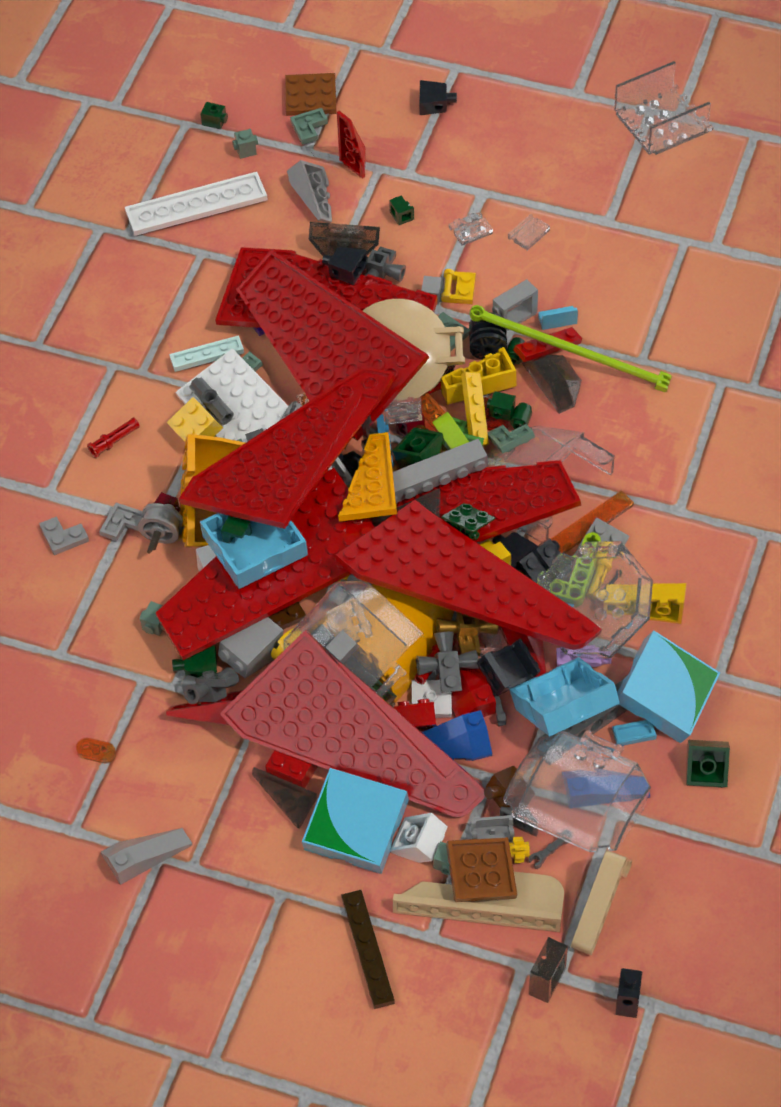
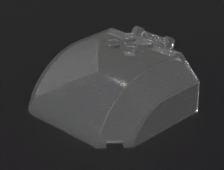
[283,581,424,698]
[503,730,651,852]

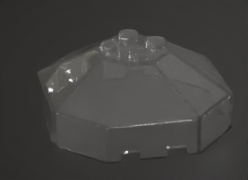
[537,541,653,658]

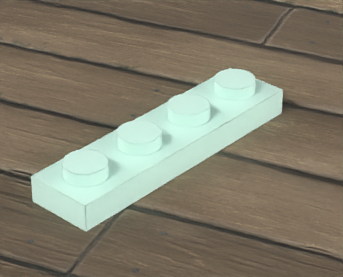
[169,335,244,372]

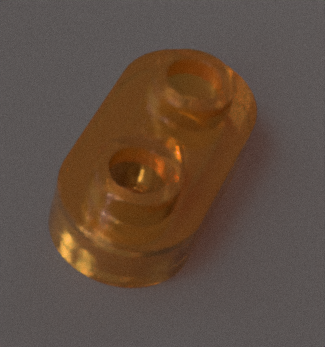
[76,738,116,764]

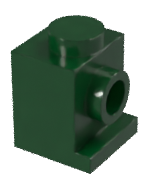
[389,195,414,225]

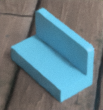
[538,306,578,330]

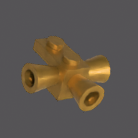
[436,612,498,656]

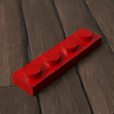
[514,327,583,362]

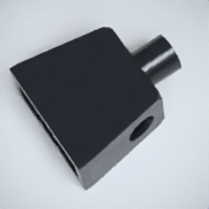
[419,80,457,115]
[322,247,368,285]
[492,532,538,572]
[615,968,642,1018]

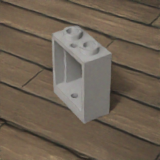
[492,279,538,331]

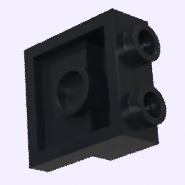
[516,538,572,589]

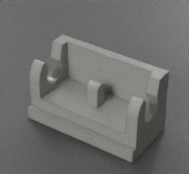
[471,815,514,842]

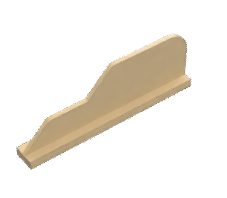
[393,872,564,932]

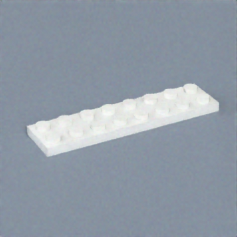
[125,172,268,236]

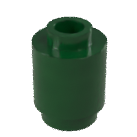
[507,337,525,365]
[510,402,532,429]

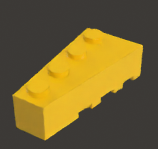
[441,347,517,405]
[604,583,687,624]

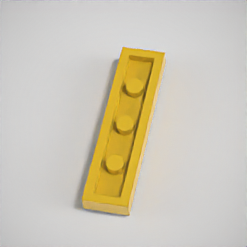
[461,372,489,447]

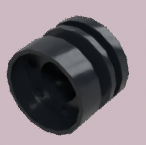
[469,312,507,360]

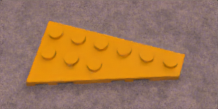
[338,432,397,522]

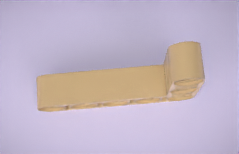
[571,850,632,955]

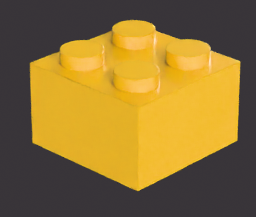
[167,397,223,442]

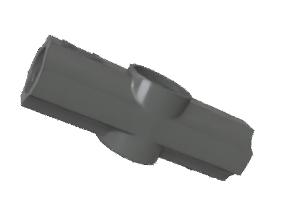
[189,377,234,424]

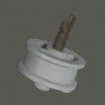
[138,503,183,554]

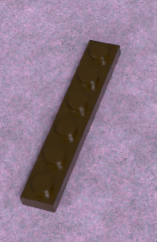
[341,890,395,1009]

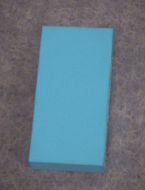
[612,720,657,747]

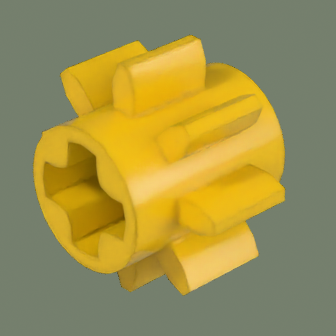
[509,837,530,863]

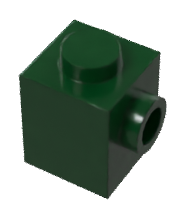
[200,102,228,129]
[487,391,516,421]

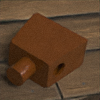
[484,766,535,808]

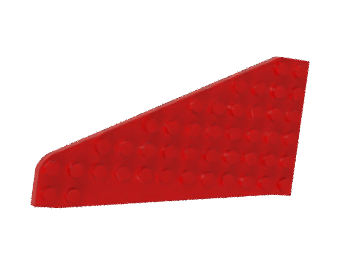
[179,368,396,529]
[335,500,602,650]

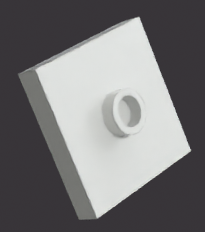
[412,680,452,718]

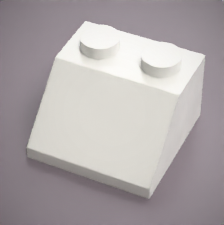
[390,813,448,863]

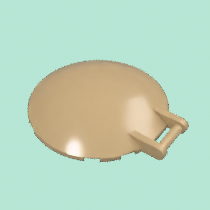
[363,299,465,404]

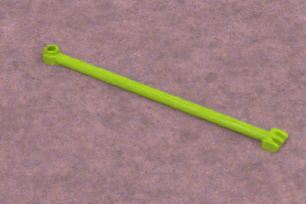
[469,305,672,392]

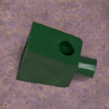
[172,644,217,678]

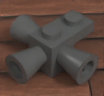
[364,247,406,282]
[416,632,478,693]
[182,667,239,704]

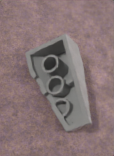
[101,828,193,885]

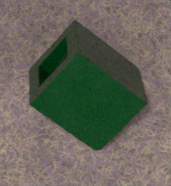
[221,516,252,544]

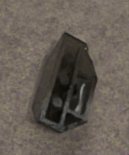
[309,222,380,256]
[522,355,582,414]

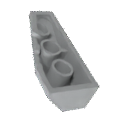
[287,160,332,223]

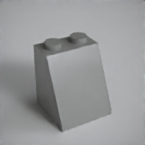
[218,617,284,678]

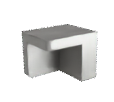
[421,276,442,304]
[326,630,360,664]

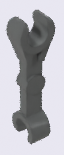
[491,688,506,726]
[529,829,573,869]

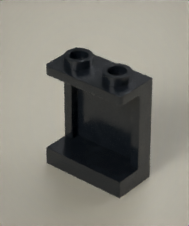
[477,638,541,696]

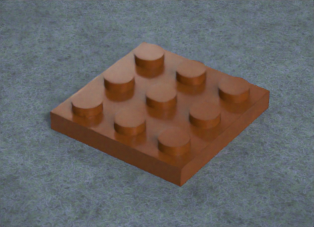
[285,73,337,116]
[446,837,518,902]

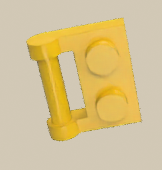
[441,269,476,304]

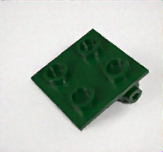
[441,503,495,540]

